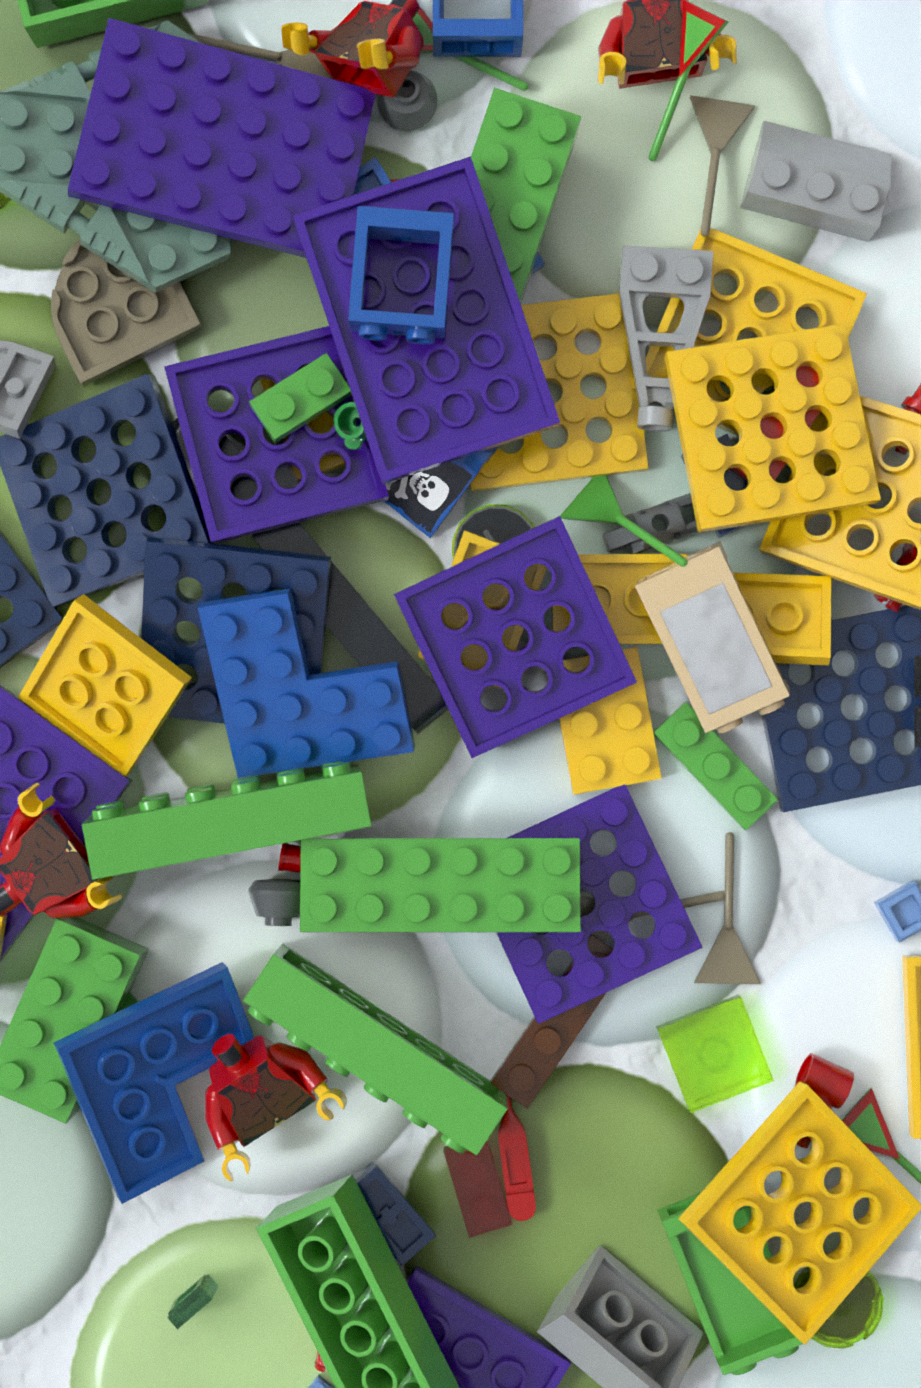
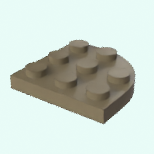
[51,239,203,387]

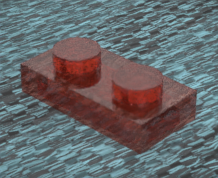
[444,1140,512,1238]

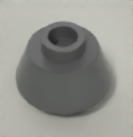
[377,70,437,131]
[248,879,300,926]

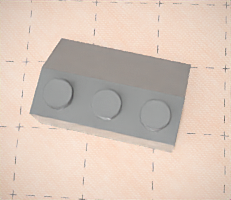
[740,121,892,242]
[537,1245,704,1388]

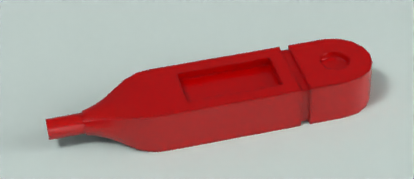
[498,1095,536,1221]

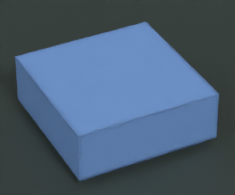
[874,880,921,943]

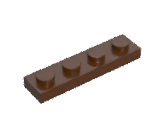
[490,934,613,1109]

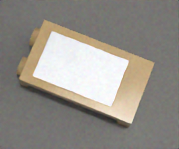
[635,541,790,733]

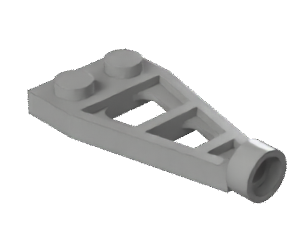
[619,245,713,431]
[0,340,56,439]

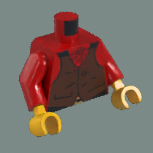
[281,0,424,98]
[597,0,737,89]
[0,782,122,919]
[205,1034,347,1182]

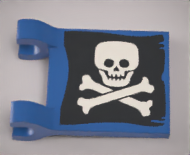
[384,446,499,538]

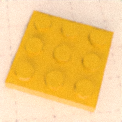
[18,594,192,777]

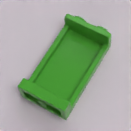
[657,1192,803,1375]

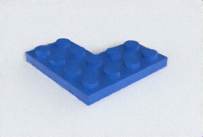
[198,588,415,778]
[54,962,254,1204]

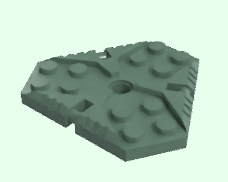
[0,20,231,293]

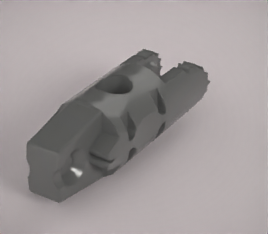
[602,493,698,554]

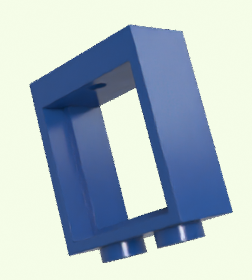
[433,0,523,57]
[348,206,454,344]

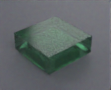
[167,1274,218,1330]

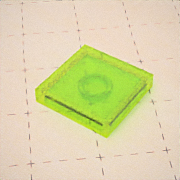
[656,994,774,1114]

